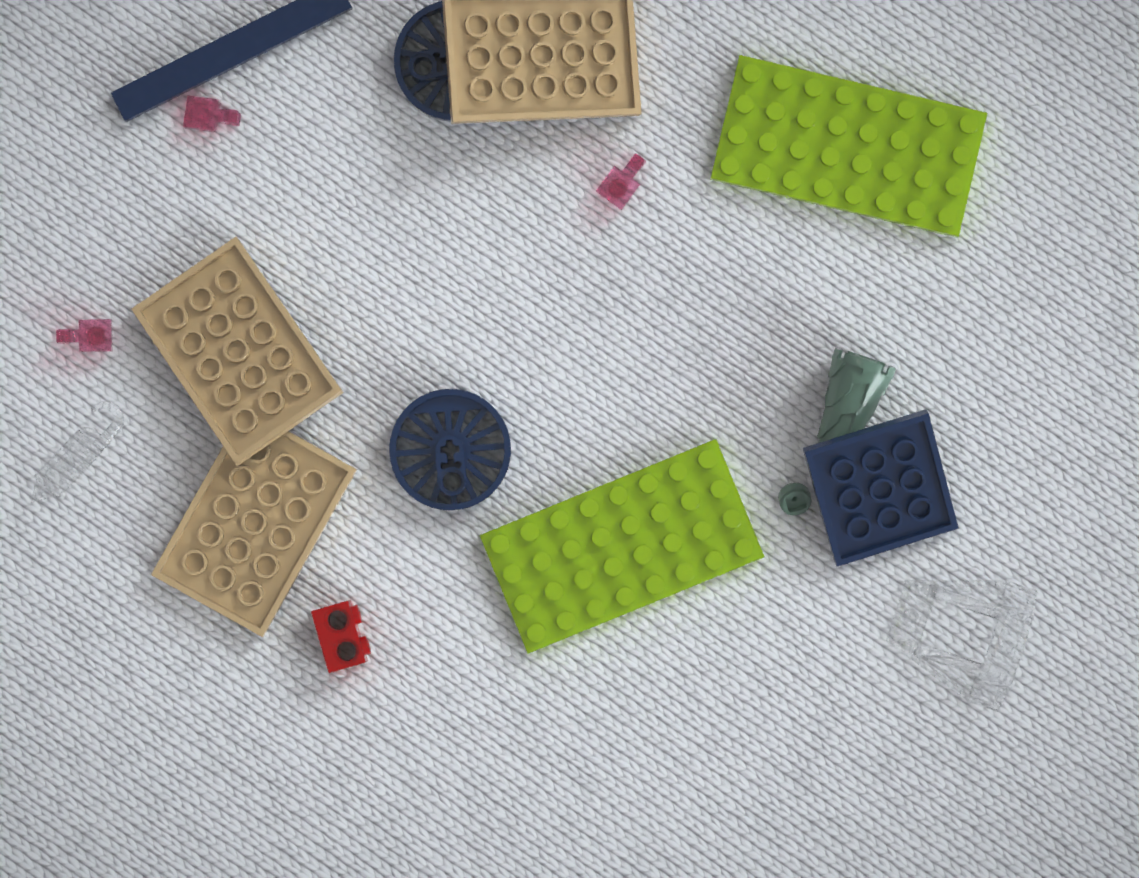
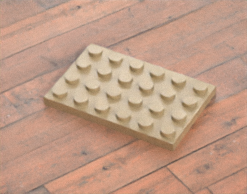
[442,0,642,124]
[131,237,344,466]
[151,431,358,637]

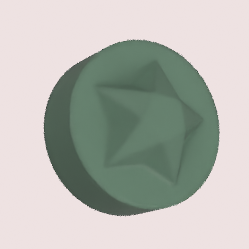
[778,483,812,515]

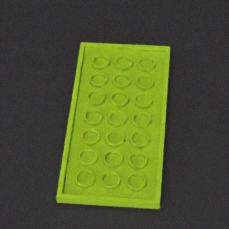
[710,55,987,238]
[480,439,765,654]

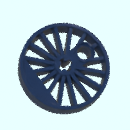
[394,1,451,122]
[389,389,511,510]

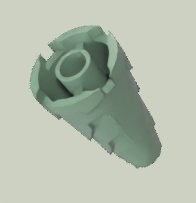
[817,348,896,443]

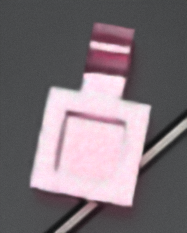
[183,95,241,133]
[596,153,646,211]
[56,319,113,352]

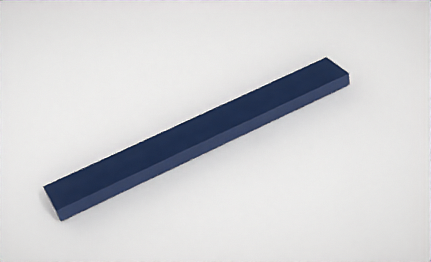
[111,0,353,122]

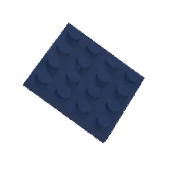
[803,409,959,567]

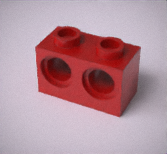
[311,600,371,673]

